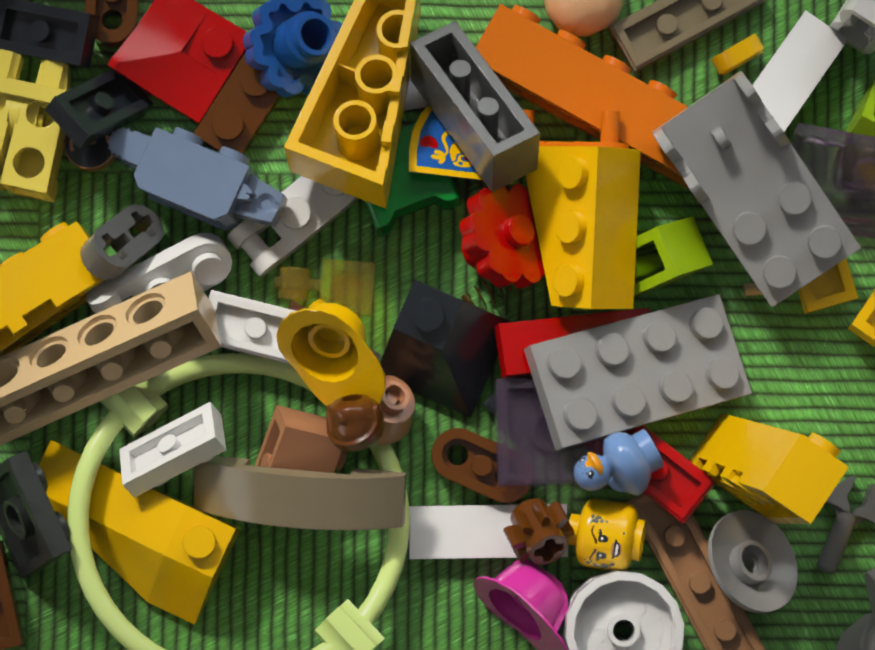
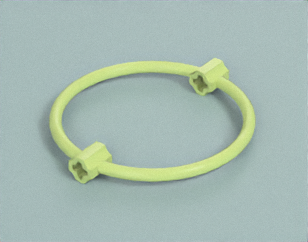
[67,353,410,650]

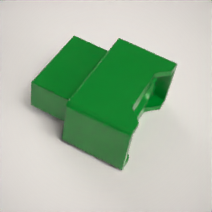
[364,122,460,237]

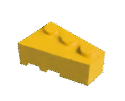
[525,146,641,309]
[0,221,106,357]

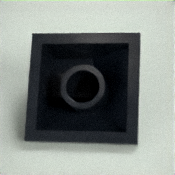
[380,280,511,418]

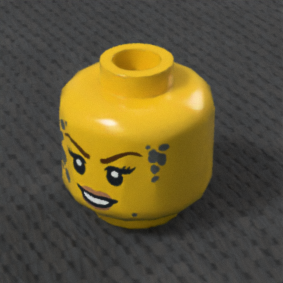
[566,498,646,571]

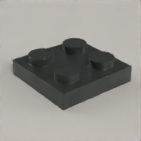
[0,451,72,579]

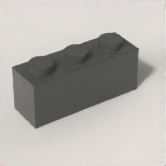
[410,21,540,192]

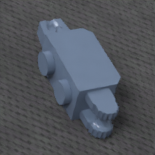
[107,127,288,231]

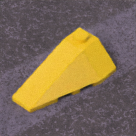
[39,440,241,625]

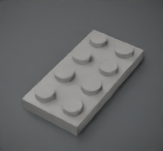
[524,294,752,451]

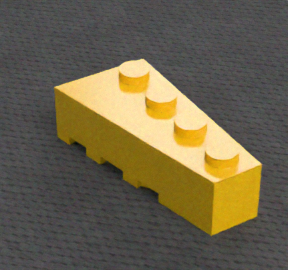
[689,413,849,524]

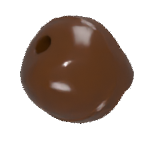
[326,394,384,452]

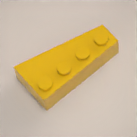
[284,0,421,209]

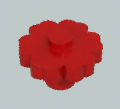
[459,184,545,289]

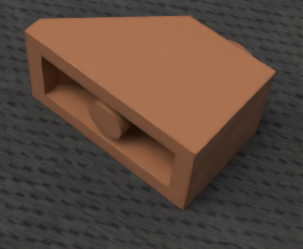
[254,405,347,473]

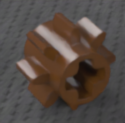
[503,498,575,565]

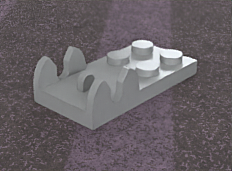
[652,71,861,307]

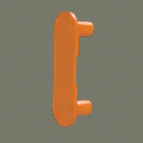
[523,110,629,149]

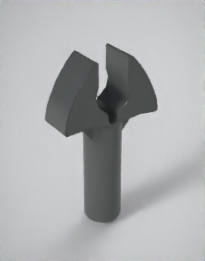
[816,476,875,574]

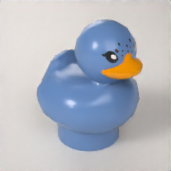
[573,429,664,495]

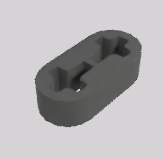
[80,204,164,281]

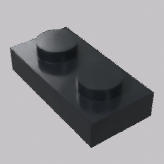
[0,0,100,68]
[45,70,153,149]

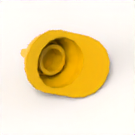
[276,299,386,406]

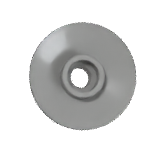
[708,510,798,614]

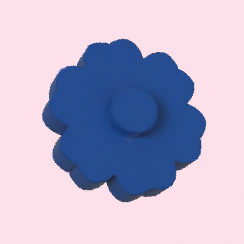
[243,0,342,98]

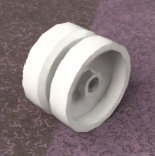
[561,571,684,650]

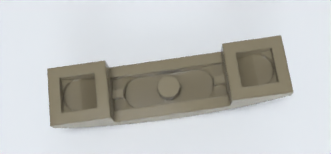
[194,456,407,530]

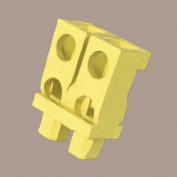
[0,49,71,203]

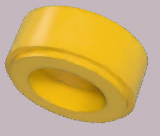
[710,33,764,75]

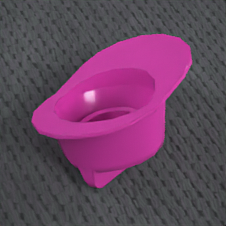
[473,559,568,650]

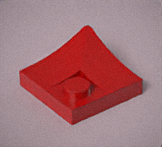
[107,0,247,125]

